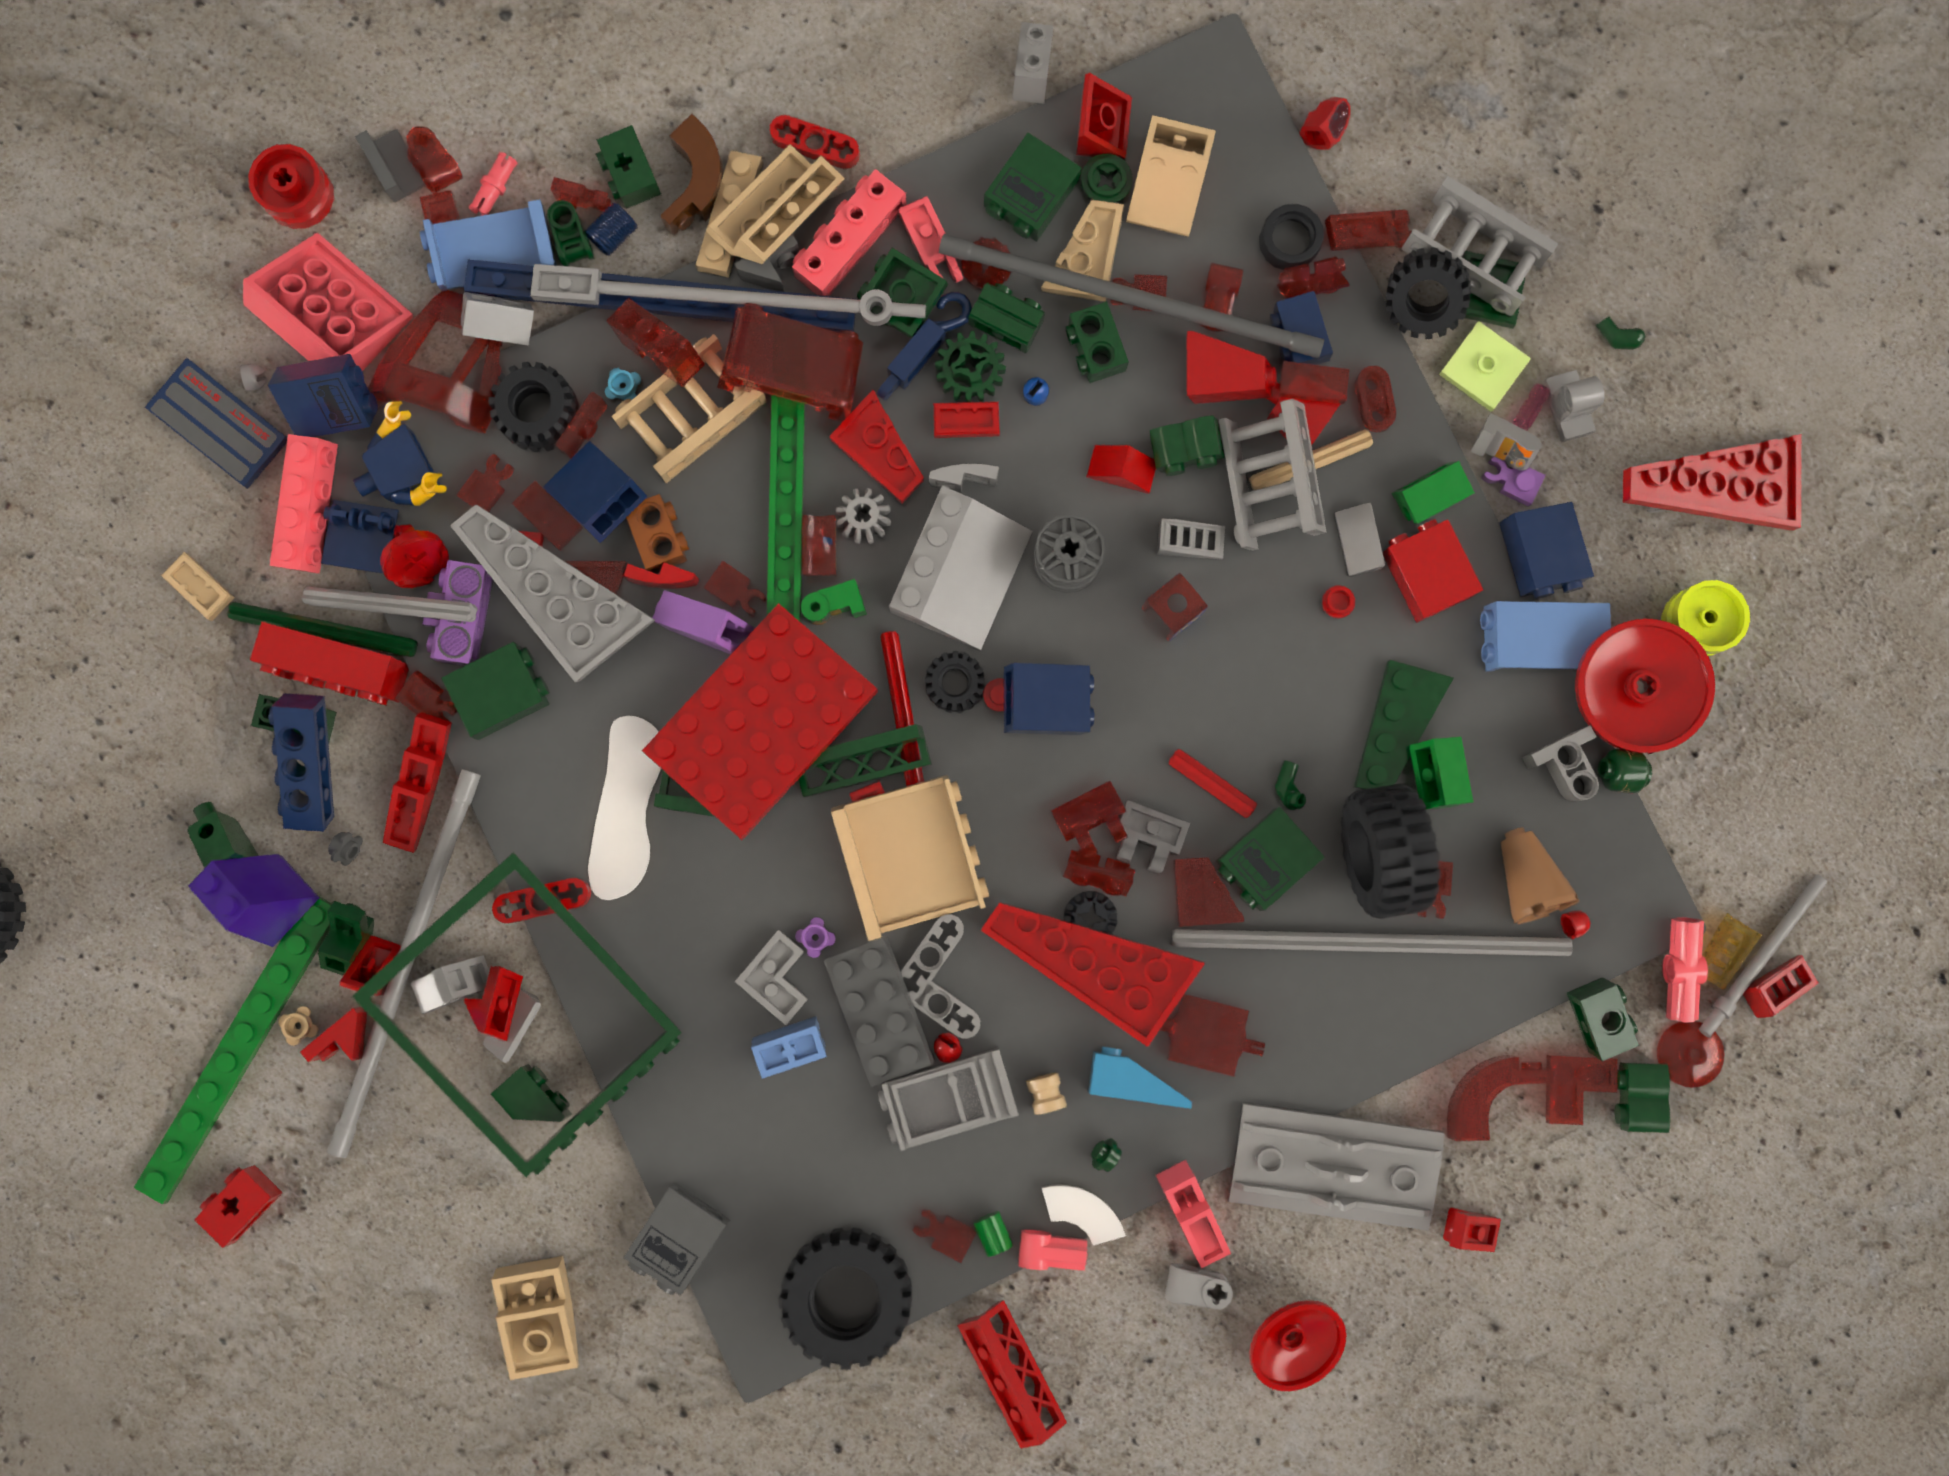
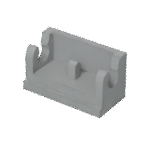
[460,292,534,346]

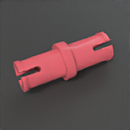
[468,152,518,216]

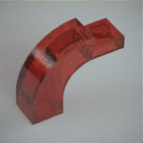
[1447,1055,1554,1141]

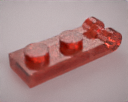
[1324,209,1412,251]

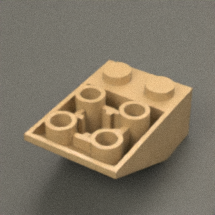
[1126,115,1216,237]

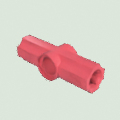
[1662,917,1708,1022]

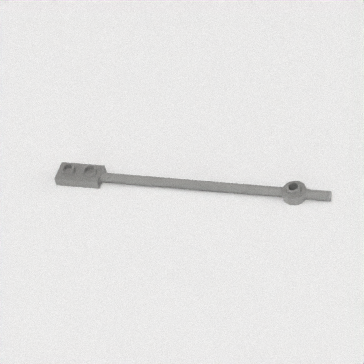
[530,264,926,326]

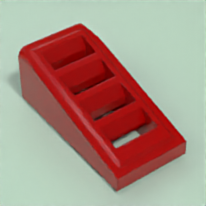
[1743,955,1819,1018]

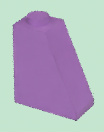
[653,590,755,655]

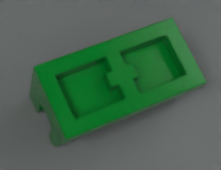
[1392,461,1475,524]

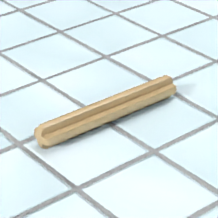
[1249,429,1373,491]

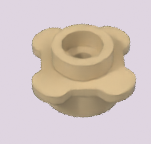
[279,1006,318,1046]

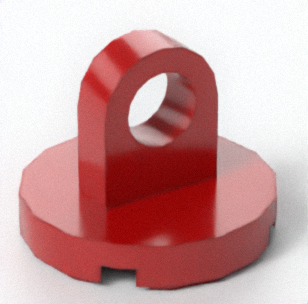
[380,524,449,588]

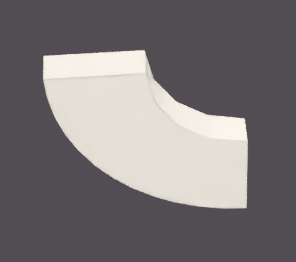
[1042,1184,1126,1246]

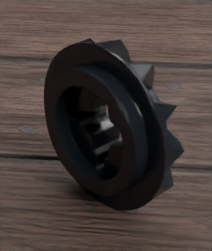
[1064,891,1117,934]

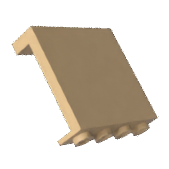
[831,775,989,941]

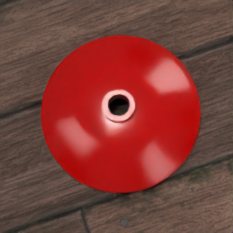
[1249,1300,1347,1392]

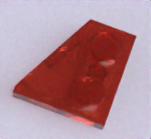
[1173,857,1245,927]

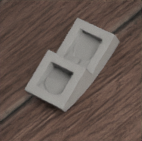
[929,464,999,492]

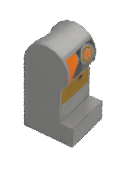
[1471,413,1542,470]

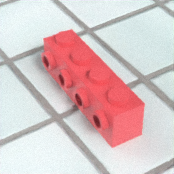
[792,169,907,296]
[269,434,338,574]

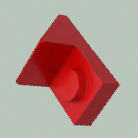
[464,966,523,1041]
[300,1007,367,1062]
[1443,1207,1501,1252]

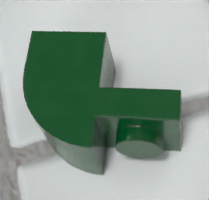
[318,901,374,976]

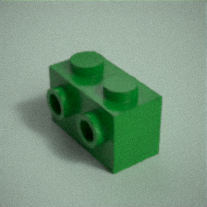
[1409,737,1474,810]

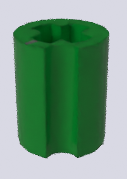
[973,1211,1013,1257]

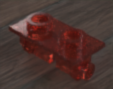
[1277,256,1349,299]
[1063,848,1135,897]

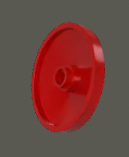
[1575,619,1715,753]

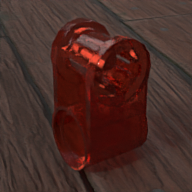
[407,126,463,194]

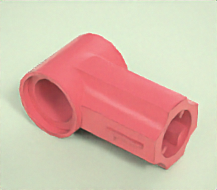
[1018,1230,1087,1271]

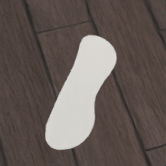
[588,715,661,900]

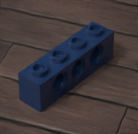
[269,693,334,832]

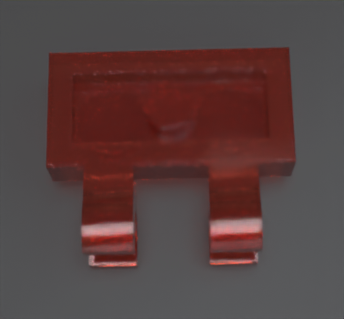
[1051,781,1128,858]

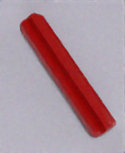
[1168,749,1257,818]

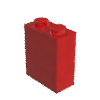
[1383,519,1484,623]

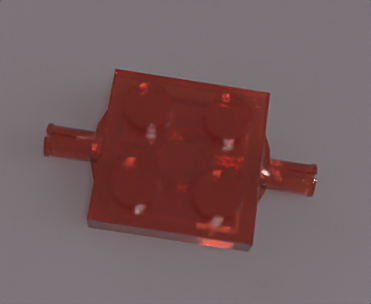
[1160,994,1265,1077]

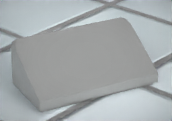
[1334,503,1385,576]
[483,988,541,1063]

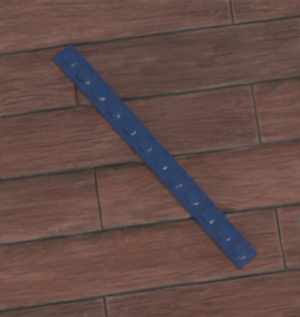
[464,259,857,334]

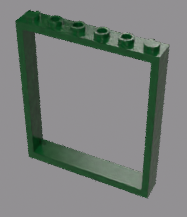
[351,852,682,1178]

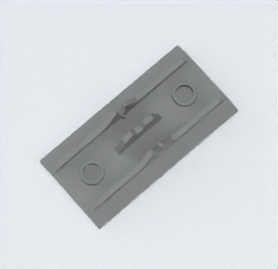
[1228,1102,1445,1231]

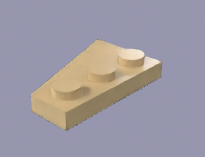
[1041,200,1124,302]

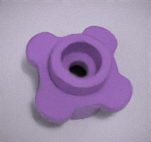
[795,917,836,958]

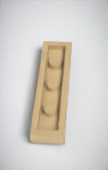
[696,151,763,278]

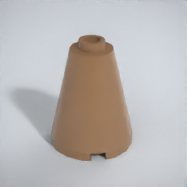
[1501,827,1579,924]

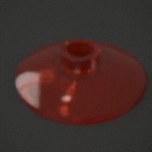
[1657,1021,1725,1088]

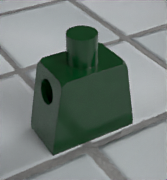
[187,802,259,868]

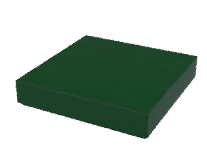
[1462,251,1526,329]

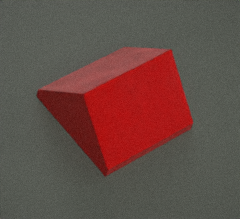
[1076,73,1132,159]

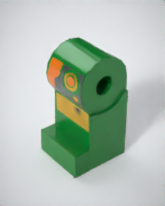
[801,579,867,625]

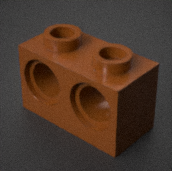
[626,494,689,573]

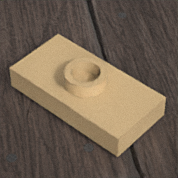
[161,552,235,621]

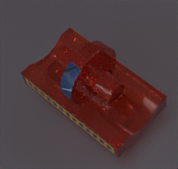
[802,515,836,576]

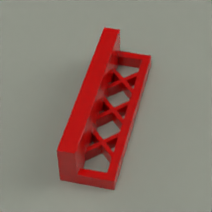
[957,1300,1067,1449]

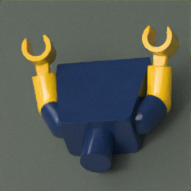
[353,401,446,506]

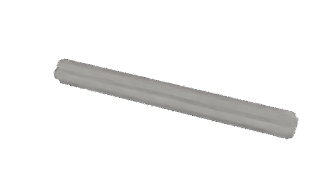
[302,587,478,622]

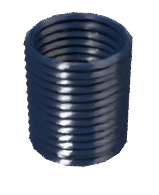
[585,202,638,256]

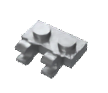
[1115,800,1190,875]

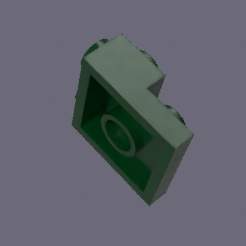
[857,248,948,339]

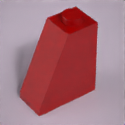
[1187,331,1277,404]

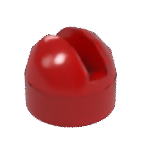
[1560,910,1591,939]
[934,1033,962,1063]

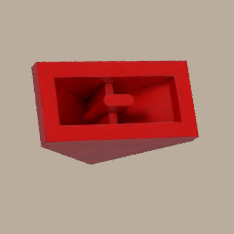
[1086,445,1156,494]
[340,935,401,996]

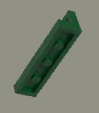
[799,724,932,797]

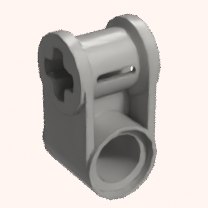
[1165,1263,1233,1310]

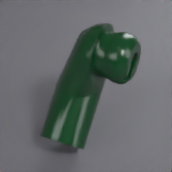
[1275,760,1306,810]

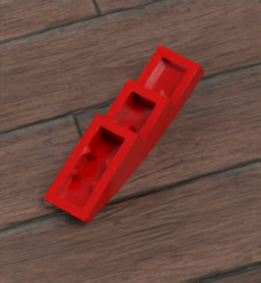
[382,712,452,853]

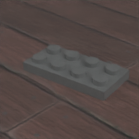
[824,936,935,1087]

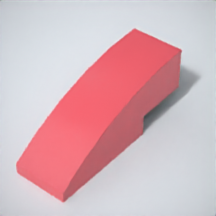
[1156,1160,1231,1269]

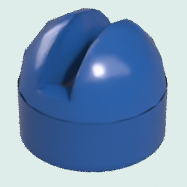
[1023,377,1049,405]

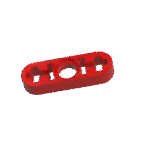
[770,115,860,169]
[492,878,591,924]

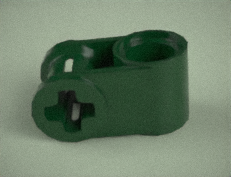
[547,200,595,266]

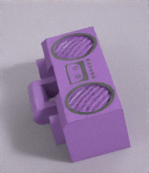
[422,560,493,666]

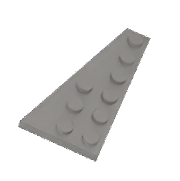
[450,505,655,683]

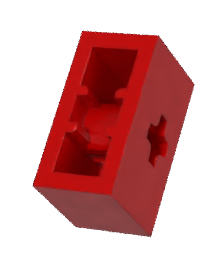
[194,1165,283,1248]

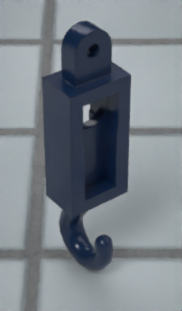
[876,292,972,401]

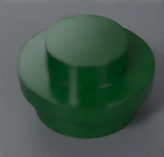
[1091,1138,1122,1172]

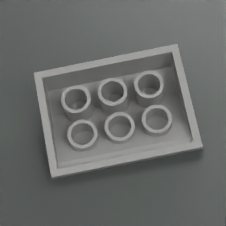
[889,486,1033,651]

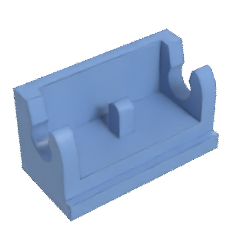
[751,1016,827,1079]

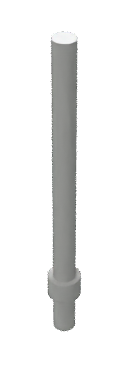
[1698,875,1827,1038]

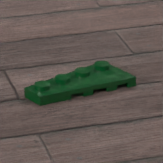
[1354,660,1454,790]

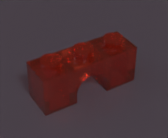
[606,298,705,388]

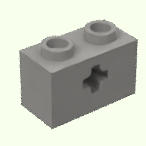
[1013,22,1053,104]

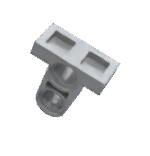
[1542,370,1605,443]
[1522,725,1599,802]
[411,955,489,1014]

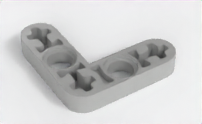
[901,914,980,1039]

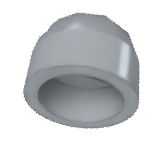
[240,364,267,391]

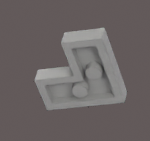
[735,930,809,1025]

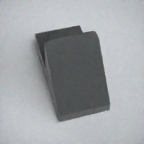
[734,234,800,291]

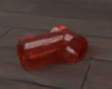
[1200,263,1244,332]

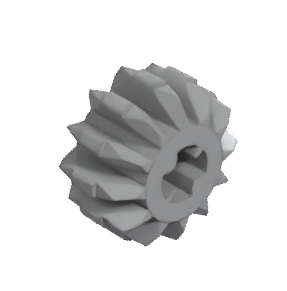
[835,488,891,544]

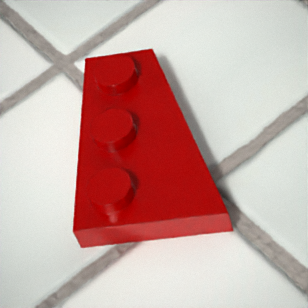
[829,390,924,504]

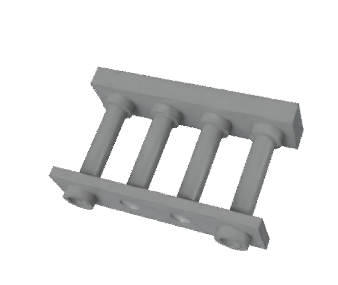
[1401,176,1558,316]
[1219,399,1327,551]

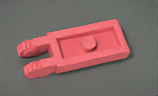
[898,196,963,283]

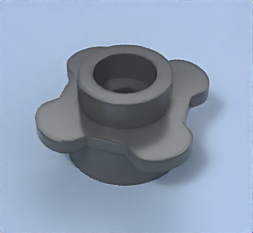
[328,832,363,866]

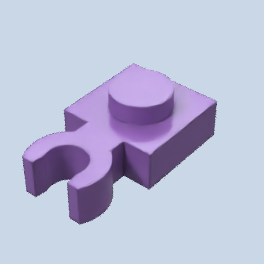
[1481,457,1545,507]

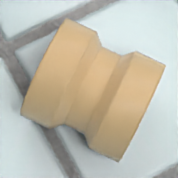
[1026,1073,1067,1115]

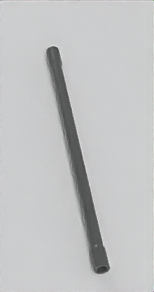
[939,234,1325,359]

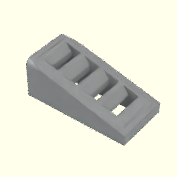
[1157,518,1225,560]

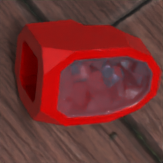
[1299,97,1351,150]

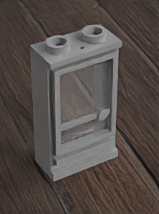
[878,1047,1019,1151]

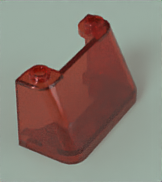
[717,303,864,422]

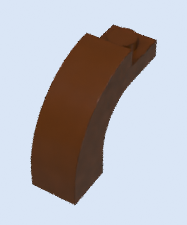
[660,114,724,235]

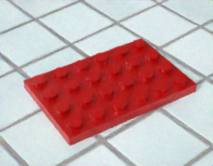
[641,603,878,841]

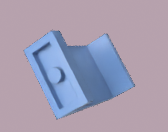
[420,199,556,291]
[1480,601,1611,672]

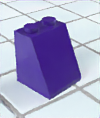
[188,854,320,947]

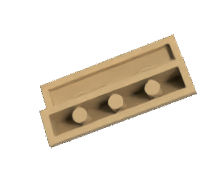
[706,145,845,264]

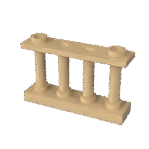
[611,334,767,483]

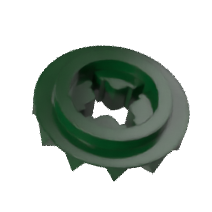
[1081,154,1133,203]

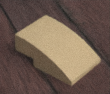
[491,1256,579,1380]

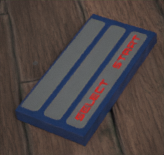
[145,358,288,489]

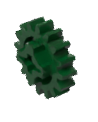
[935,331,1006,402]

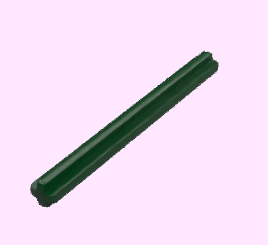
[227,602,418,657]

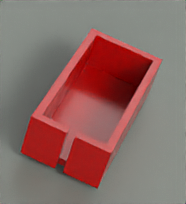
[250,622,409,706]

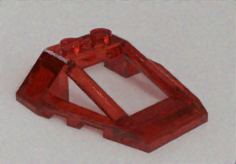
[368,290,503,434]

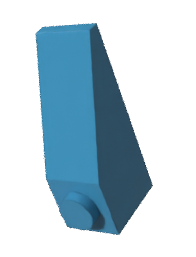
[1088,1046,1192,1109]

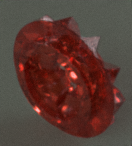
[961,237,1011,289]

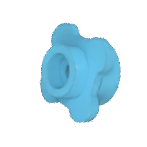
[605,368,641,400]

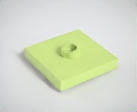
[1439,321,1531,412]

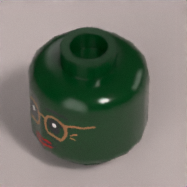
[1598,748,1652,794]

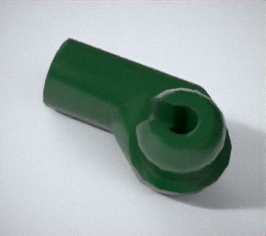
[1596,316,1646,350]

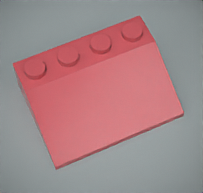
[243,232,413,371]

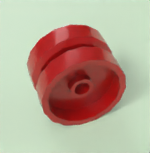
[248,144,334,229]

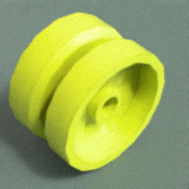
[1661,580,1750,657]

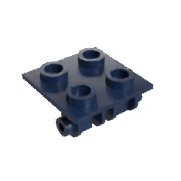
[321,500,399,574]

